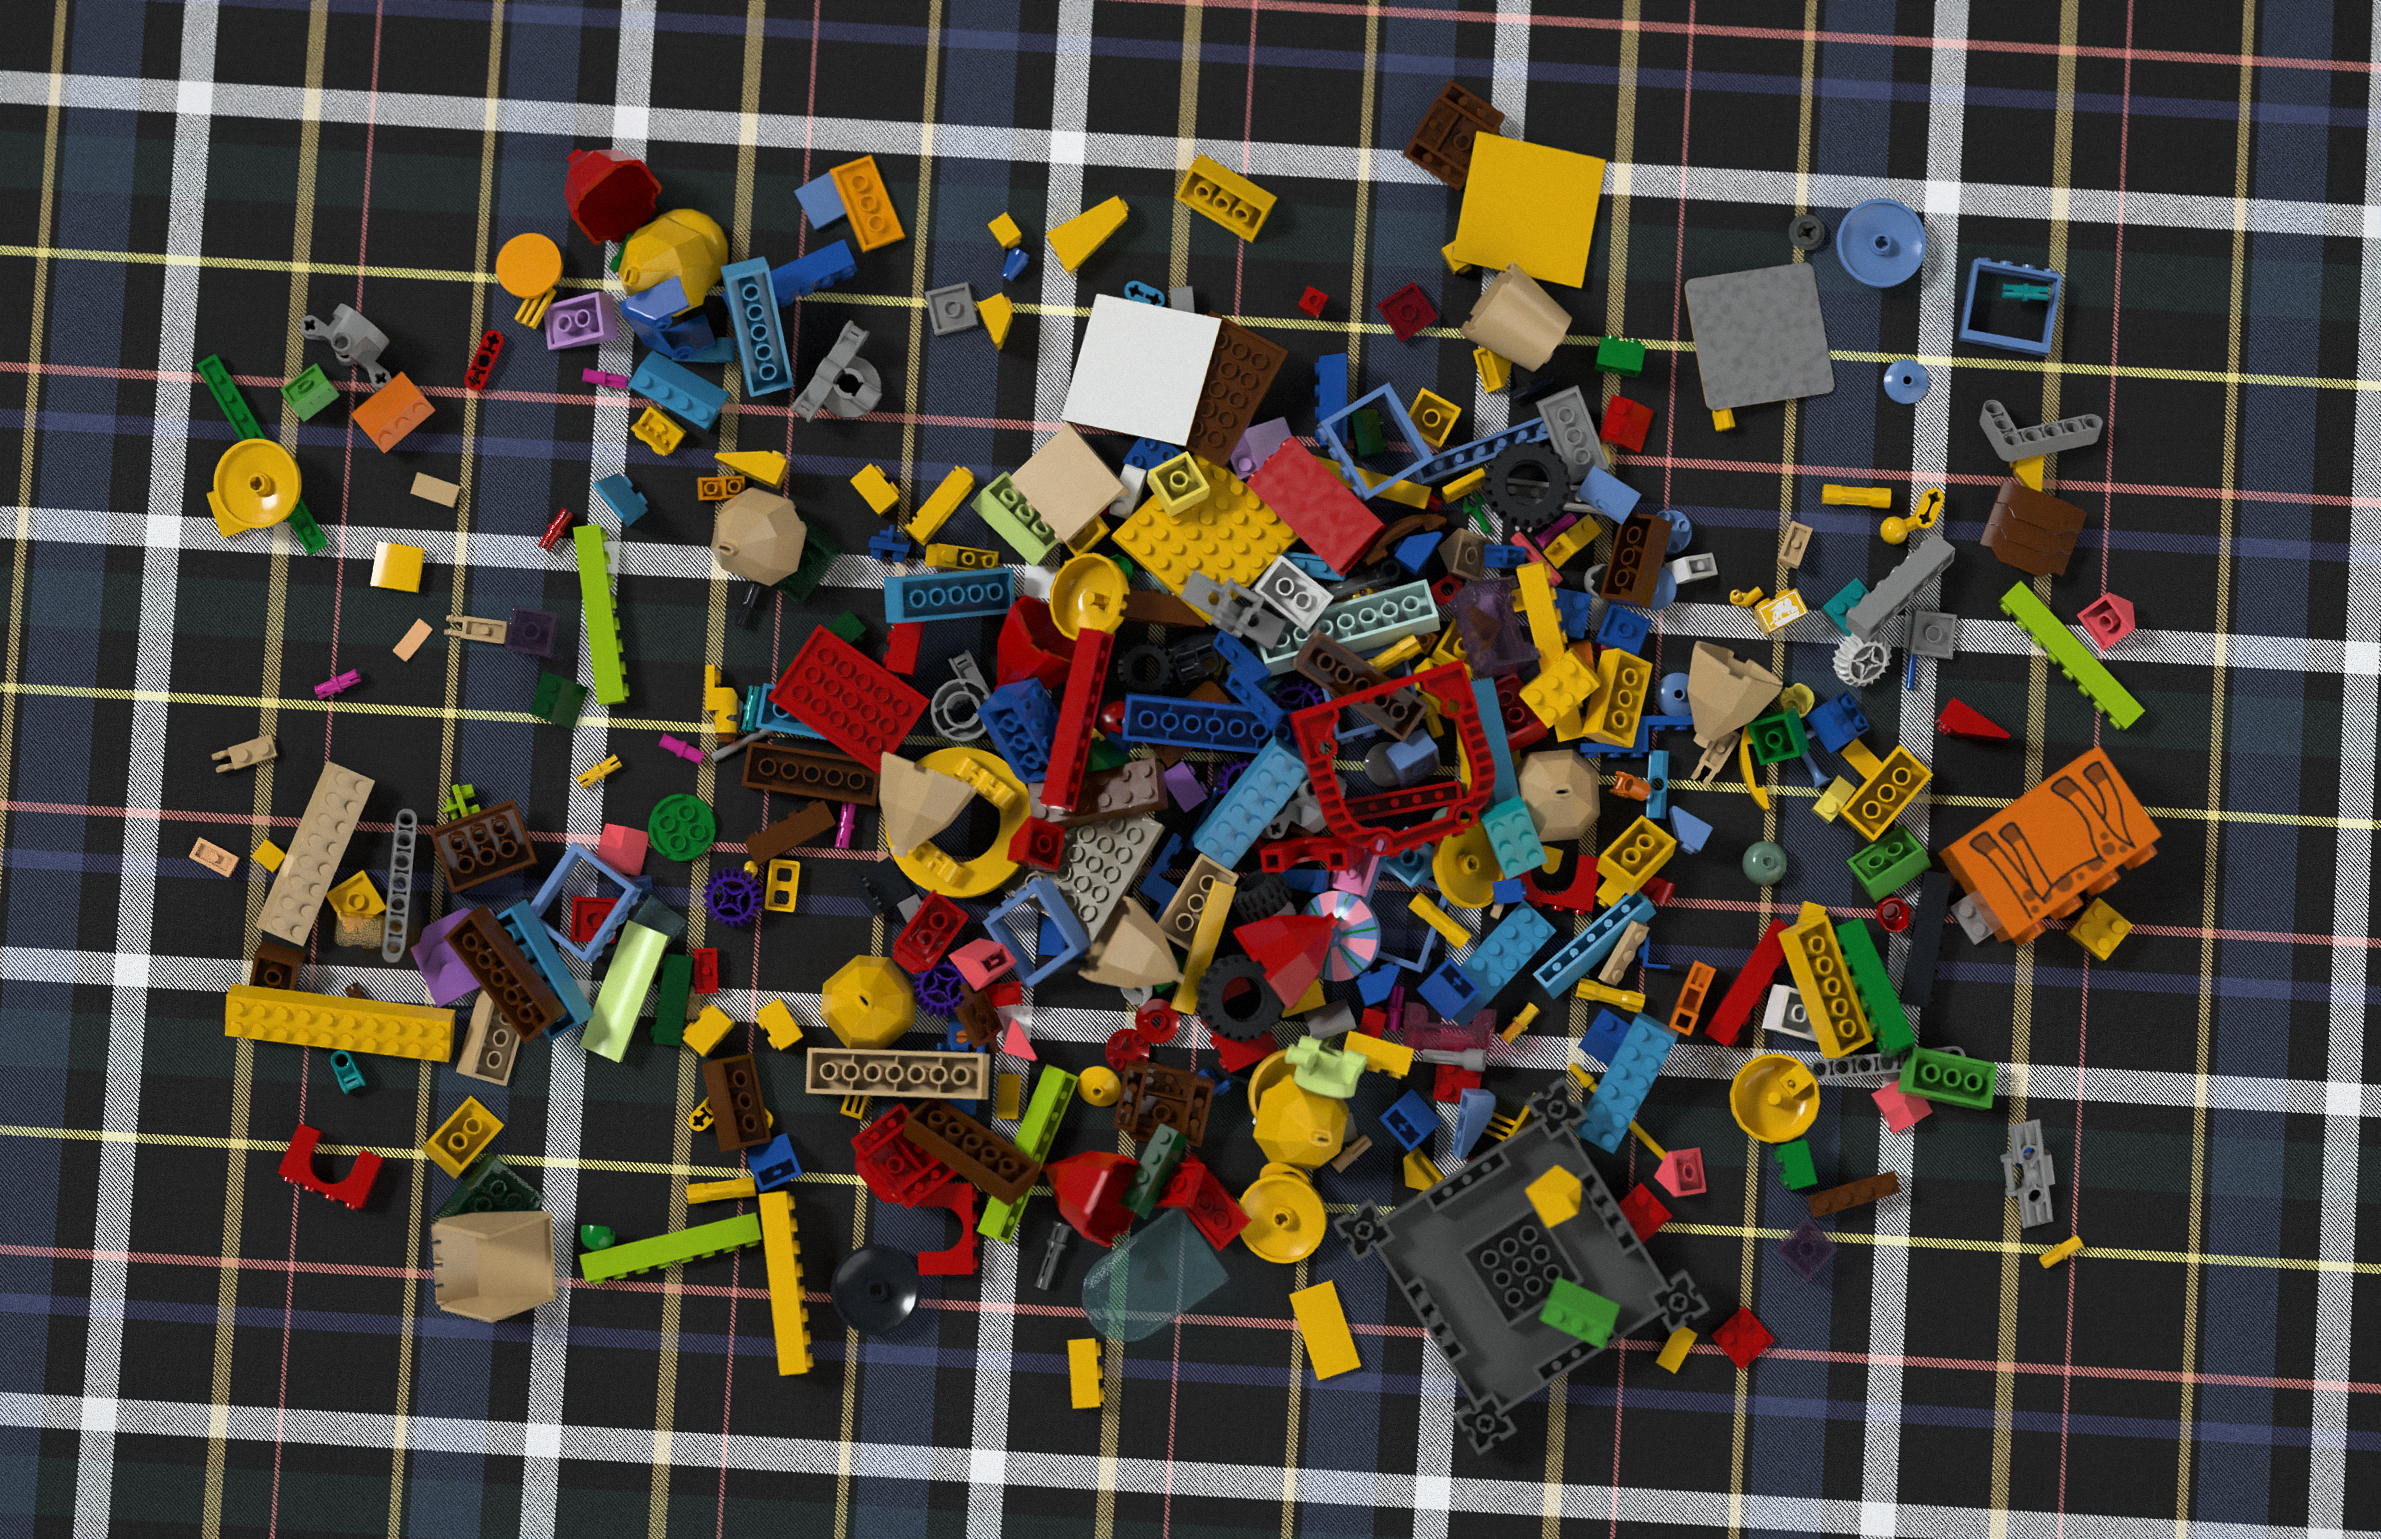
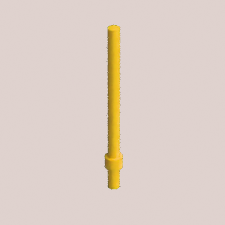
[1568,1062,1667,1161]

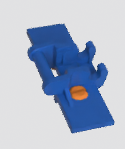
[937,1012,988,1115]

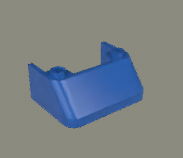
[620,276,717,360]

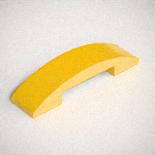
[1739,724,1770,811]

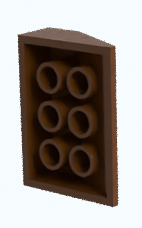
[429,799,540,895]

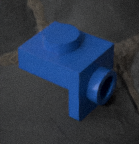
[1198,1066,1235,1096]

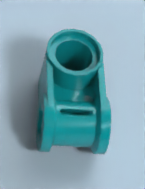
[331,1050,366,1094]

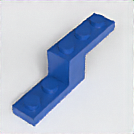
[1213,630,1284,731]
[1579,716,1693,758]
[1139,833,1184,923]

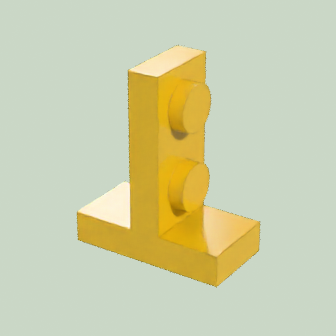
[1543,514,1603,569]

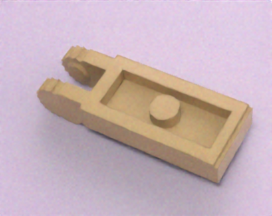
[444,616,509,645]
[1690,731,1742,788]
[212,734,278,773]

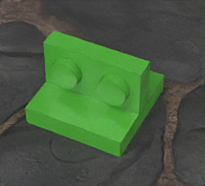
[280,363,340,422]

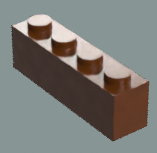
[744,799,837,867]
[1805,1171,1901,1218]

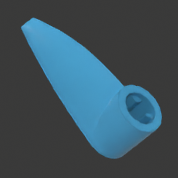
[671,337,736,363]

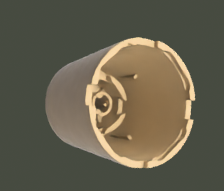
[1460,261,1572,372]

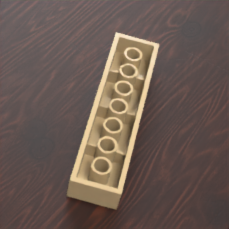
[256,761,375,946]
[806,1048,990,1100]

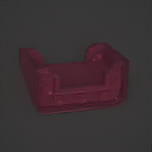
[1402,1002,1497,1054]

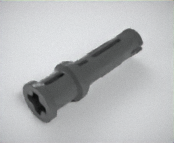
[1035,1221,1073,1290]

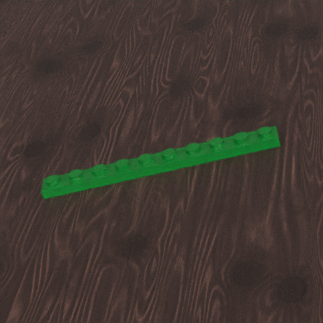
[197,354,329,556]

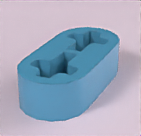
[1124,281,1165,307]

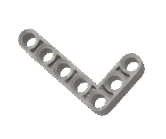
[1979,400,2103,462]

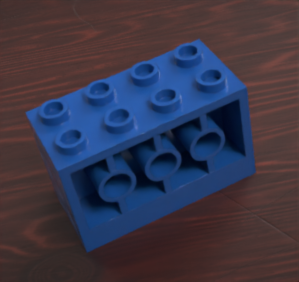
[976,678,1060,784]

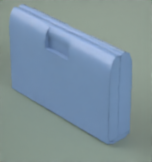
[1575,465,1642,525]

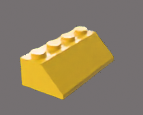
[1175,153,1277,243]
[1582,648,1653,748]

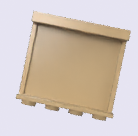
[1009,424,1130,546]

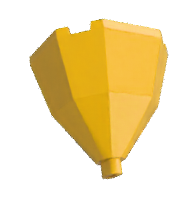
[618,217,716,317]
[820,955,917,1050]
[1253,1074,1349,1170]

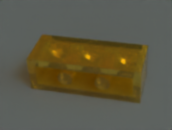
[334,911,401,951]

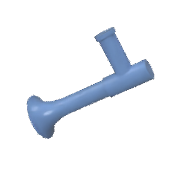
[1801,727,1833,790]

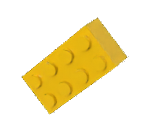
[1838,745,1934,843]

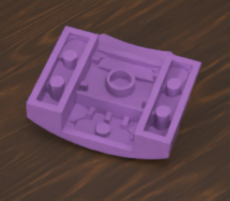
[410,908,495,1008]

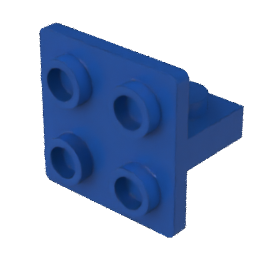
[1123,437,1183,481]

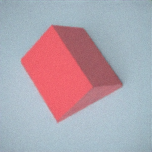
[1003,1019,1038,1062]

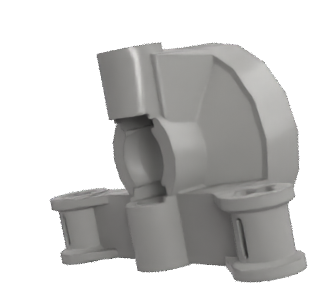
[300,303,392,391]
[790,320,882,423]
[929,649,1002,755]
[1260,743,1347,839]

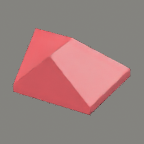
[2077,592,2135,651]
[597,823,649,876]
[1871,1079,1932,1134]
[1654,1147,1707,1197]

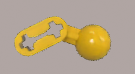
[1880,488,1944,545]

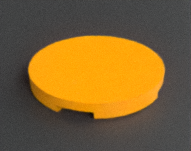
[496,233,563,299]

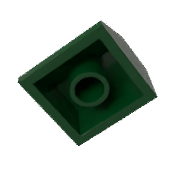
[1350,409,1388,460]
[529,671,589,730]
[1083,737,1133,773]

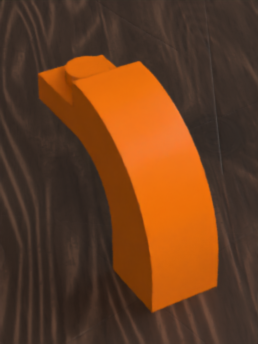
[1669,960,1716,1036]

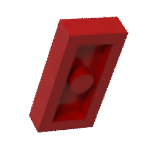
[694,948,718,994]

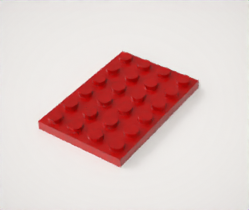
[768,624,930,775]

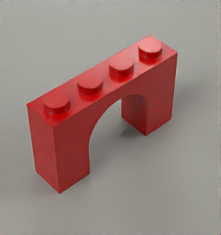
[1260,836,1365,873]
[1508,854,1599,916]
[1196,977,1279,1073]
[278,1123,385,1211]
[918,1183,978,1275]

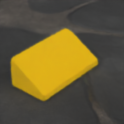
[996,1073,1021,1120]

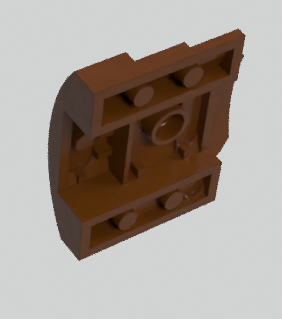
[1401,79,1506,191]
[1979,481,2087,578]
[1360,514,1447,570]
[1113,1061,1215,1147]

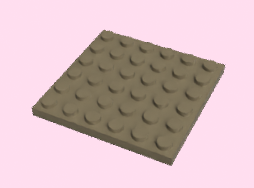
[998,813,1165,944]

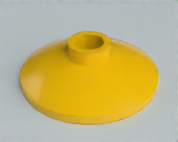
[1077,1066,1122,1107]

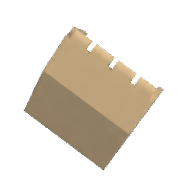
[432,1211,557,1323]

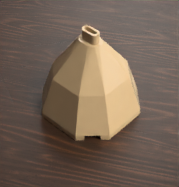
[710,487,807,586]
[1687,640,1783,748]
[1514,749,1600,842]
[879,752,978,858]
[1078,896,1186,989]

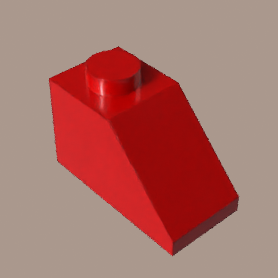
[976,981,1024,1007]

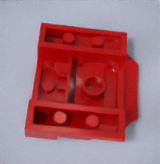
[850,1102,958,1209]

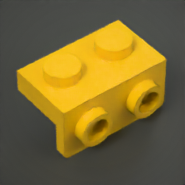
[631,404,687,456]

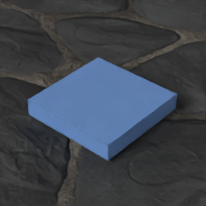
[794,172,847,231]

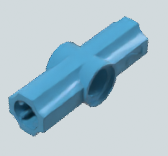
[1646,750,1669,819]

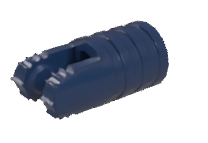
[611,874,655,898]

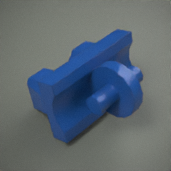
[869,524,911,563]
[1484,544,1525,569]

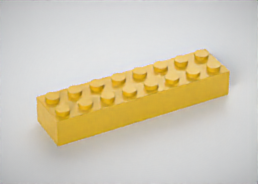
[759,1191,814,1376]

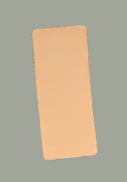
[393,619,432,661]

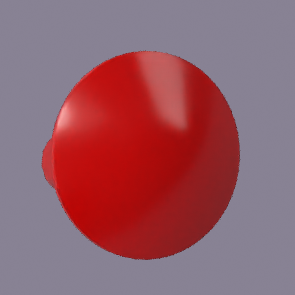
[1105,1028,1150,1073]

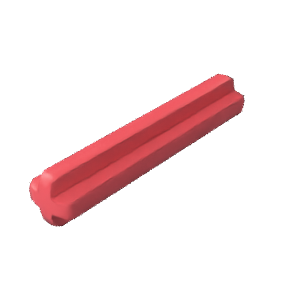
[1510,532,1563,587]

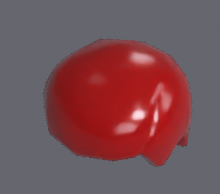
[1876,897,1911,933]

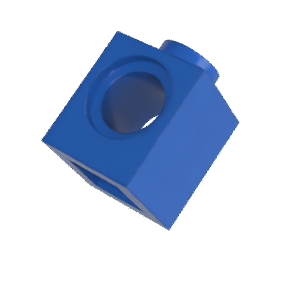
[1492,878,1526,905]

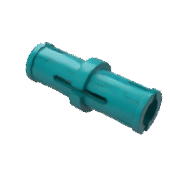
[2002,283,2049,301]
[741,686,763,733]

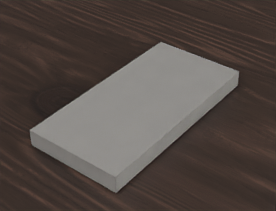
[1536,385,1610,485]

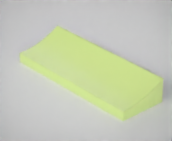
[579,920,670,1063]

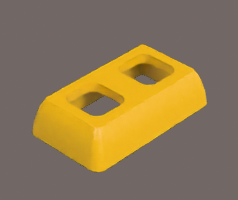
[765,859,800,912]

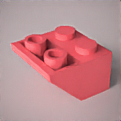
[949,938,1017,991]

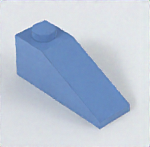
[1452,1088,1496,1160]

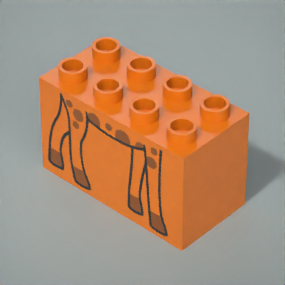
[1938,746,2162,947]

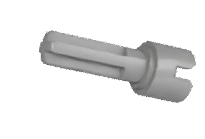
[1422,1048,1487,1071]

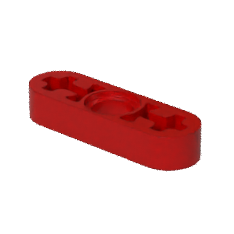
[464,330,504,392]

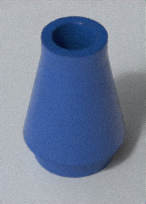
[1001,247,1030,281]

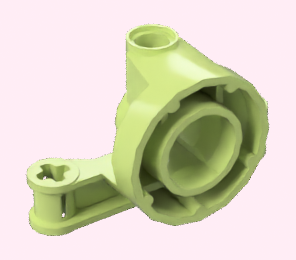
[1285,1033,1368,1098]

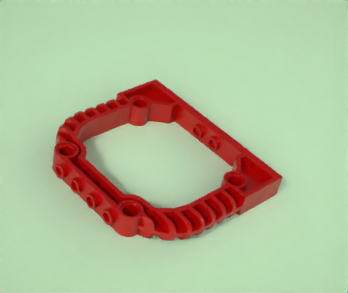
[1289,659,1495,859]

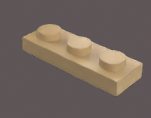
[1598,920,1649,986]

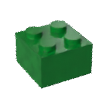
[1594,335,1646,378]
[1747,706,1810,765]
[1773,1139,1817,1190]

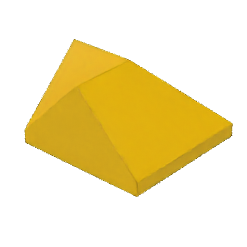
[1524,1165,1581,1228]

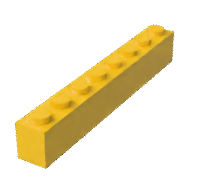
[1516,560,1586,742]

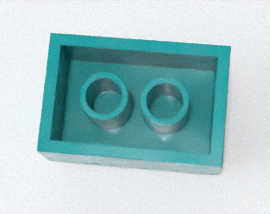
[1478,795,1548,880]

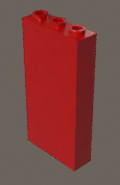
[1246,436,1388,577]

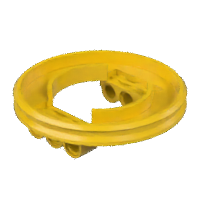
[885,747,1031,898]

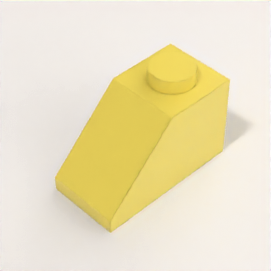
[1811,775,1856,824]

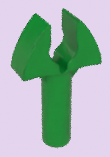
[608,233,633,273]
[1463,493,1492,534]

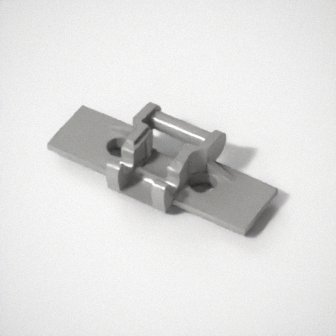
[1180,570,1286,650]
[2000,1119,2055,1228]

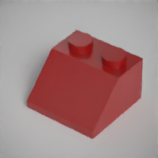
[1598,394,1653,453]
[1007,816,1066,872]

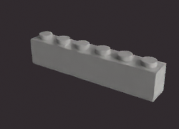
[1846,534,1955,643]

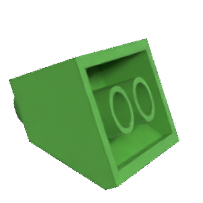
[1846,825,1932,903]
[1539,1277,1620,1349]

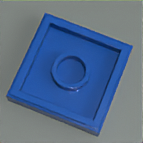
[1595,603,1652,657]

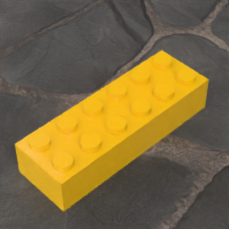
[1778,915,1873,1058]

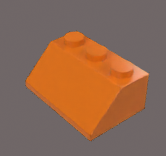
[351,371,435,454]

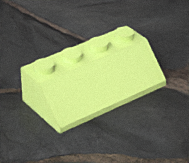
[970,471,1060,567]

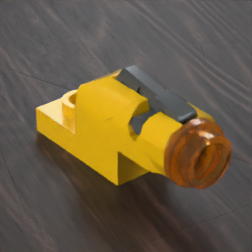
[705,665,744,743]

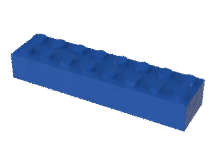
[1120,692,1300,753]

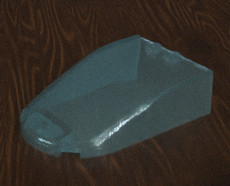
[1082,1208,1231,1342]

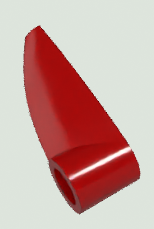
[1639,874,1676,905]

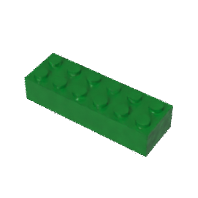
[1834,917,1916,1060]

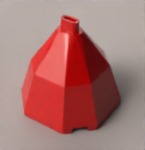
[564,149,662,245]
[994,594,1076,691]
[1232,912,1340,1011]
[1041,1151,1139,1248]

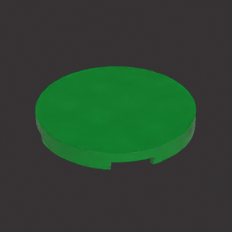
[648,794,716,861]

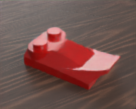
[892,889,969,974]

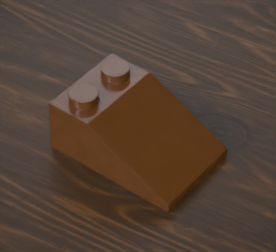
[249,941,306,991]

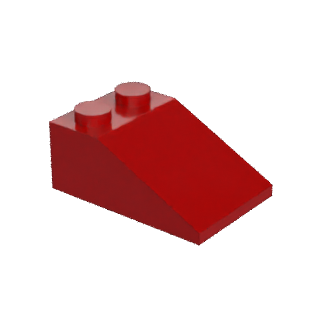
[1494,672,1548,754]
[1934,698,2011,742]

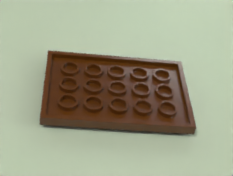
[1179,310,1289,469]

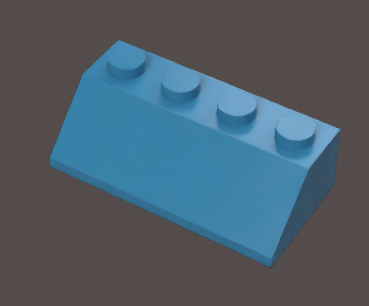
[628,350,730,433]
[756,683,827,740]

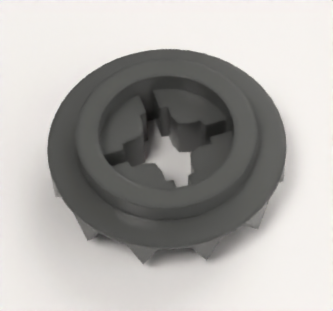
[1788,214,1824,250]

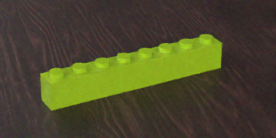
[573,524,630,706]
[1999,581,2145,731]
[977,1064,1079,1244]
[580,1212,763,1285]

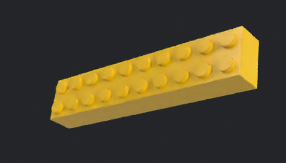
[225,984,456,1062]

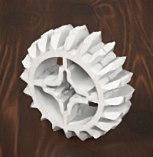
[1833,632,1892,688]

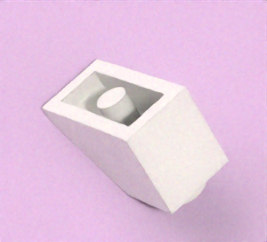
[1109,464,1147,519]
[1665,553,1718,584]

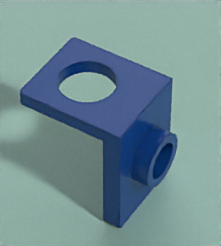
[1638,936,1670,970]

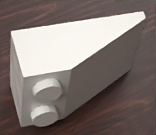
[1250,555,1334,632]
[1762,984,1818,1043]

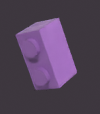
[1165,760,1209,814]

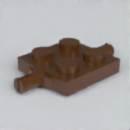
[954,982,1004,1055]

